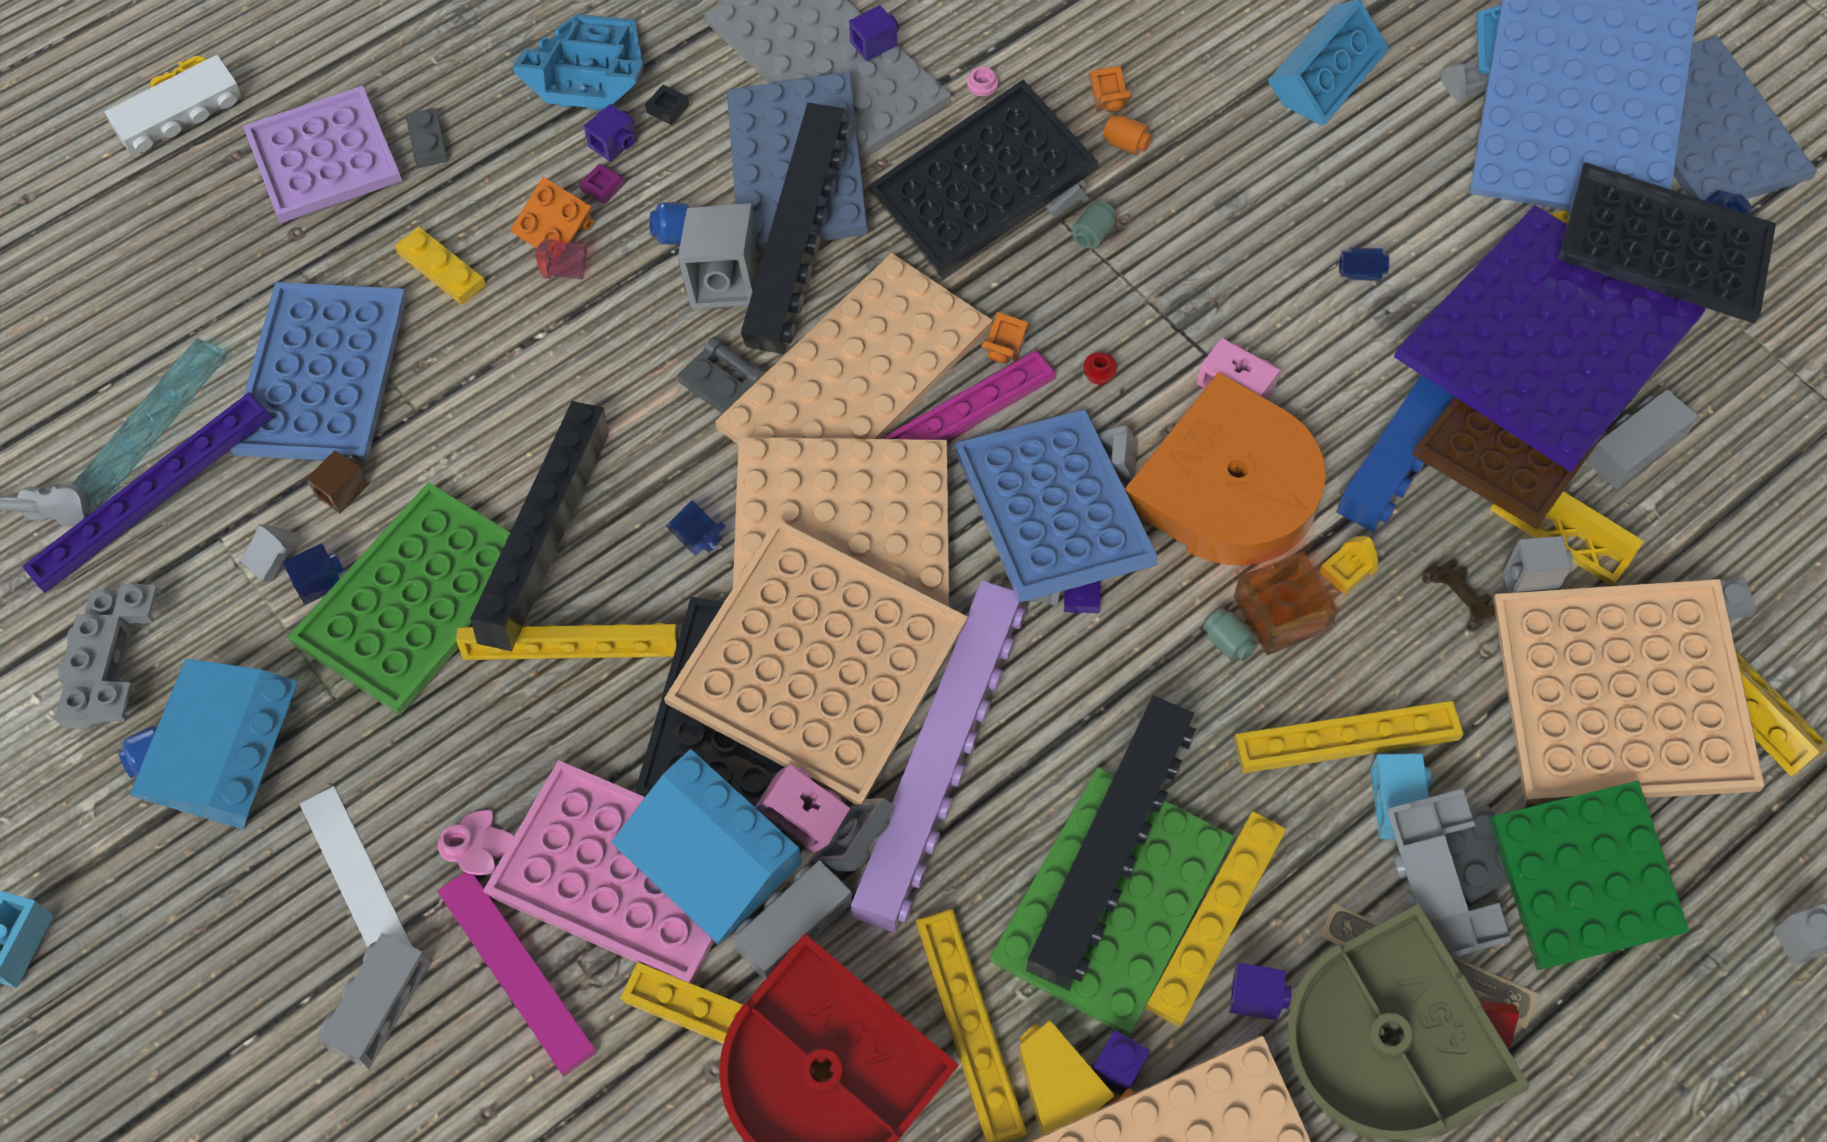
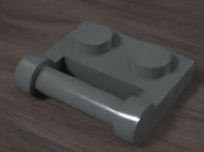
[677,336,767,414]

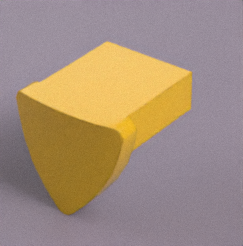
[1319,536,1378,596]

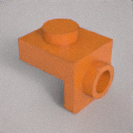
[1089,65,1132,113]
[981,312,1030,364]

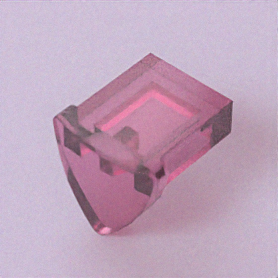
[536,239,588,280]

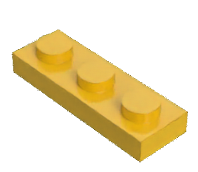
[395,226,486,305]

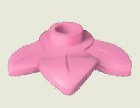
[437,810,514,875]

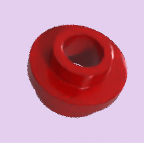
[1083,352,1117,385]

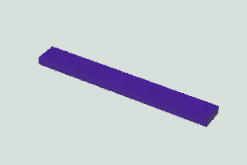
[22,392,272,593]

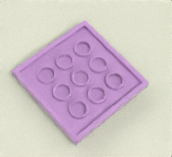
[243,86,402,223]

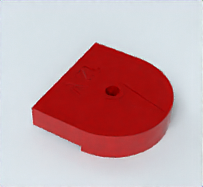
[719,933,959,1142]

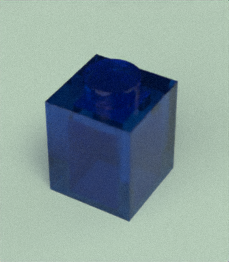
[282,543,345,605]

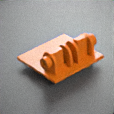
[510,177,594,262]

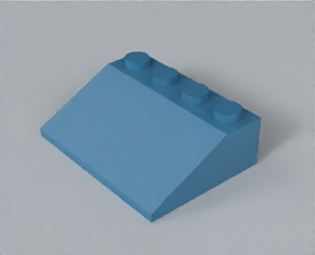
[130,658,298,830]
[611,749,802,946]

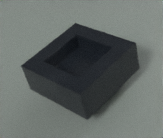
[645,84,689,125]

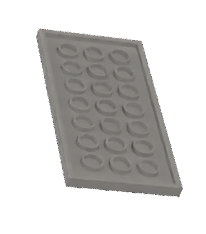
[704,0,951,161]

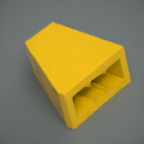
[1018,1020,1115,1136]

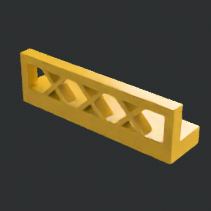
[1490,492,1644,586]
[1735,650,1827,777]

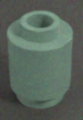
[1071,201,1116,249]
[1203,608,1257,661]

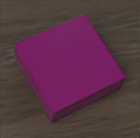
[579,163,625,204]

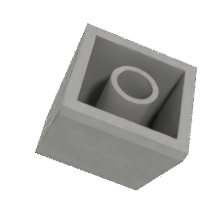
[678,203,757,309]

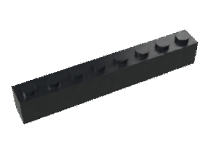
[741,102,852,354]
[470,401,608,651]
[1026,695,1197,991]

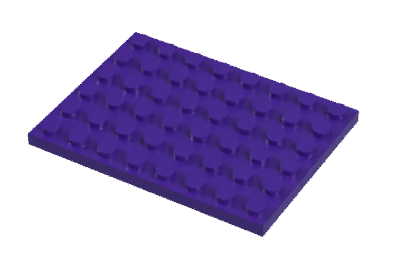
[1394,205,1706,472]

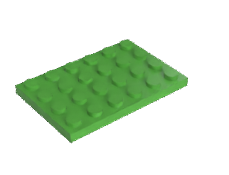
[287,482,510,716]
[990,767,1234,1038]

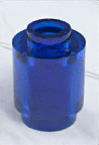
[1339,247,1389,281]

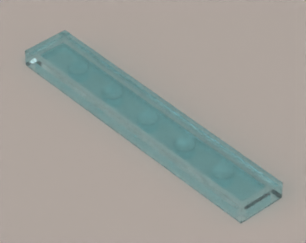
[71,338,227,507]

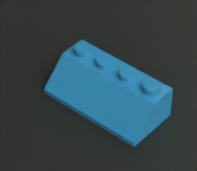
[1268,0,1389,125]

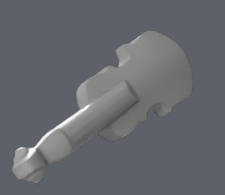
[0,483,90,526]

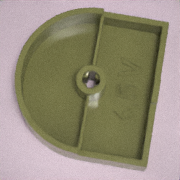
[1288,903,1529,1142]

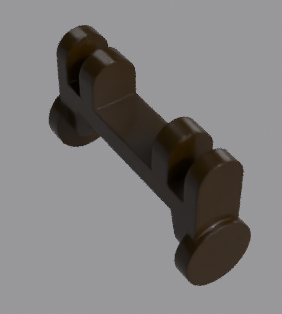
[1422,558,1495,632]

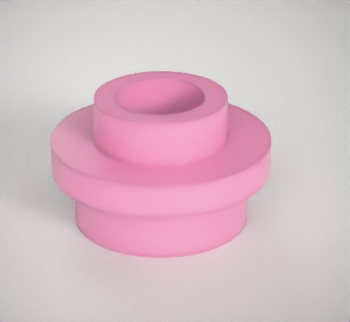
[967,67,998,96]

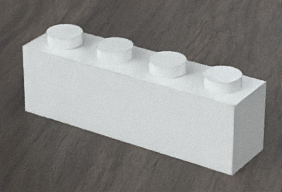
[104,55,242,155]

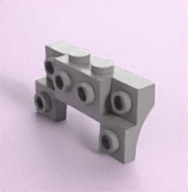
[55,584,161,729]
[1387,789,1512,958]

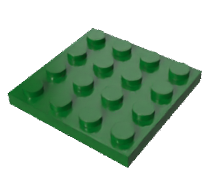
[1489,780,1689,970]

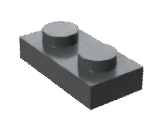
[405,107,448,169]

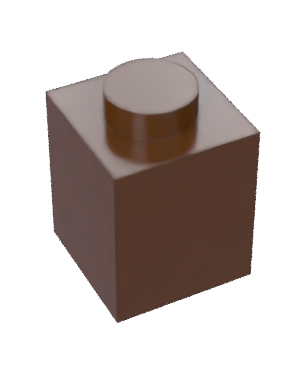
[306,450,369,514]

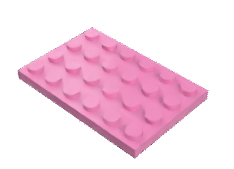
[483,760,714,984]

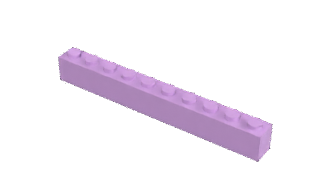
[851,581,1026,933]

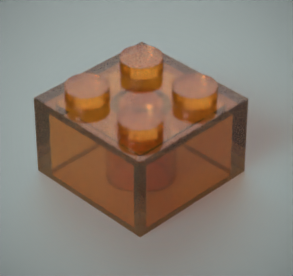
[1234,551,1339,656]

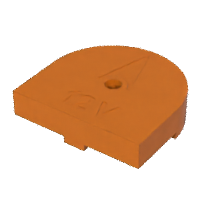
[1125,372,1326,565]

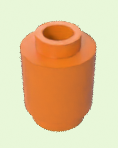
[1103,115,1152,156]

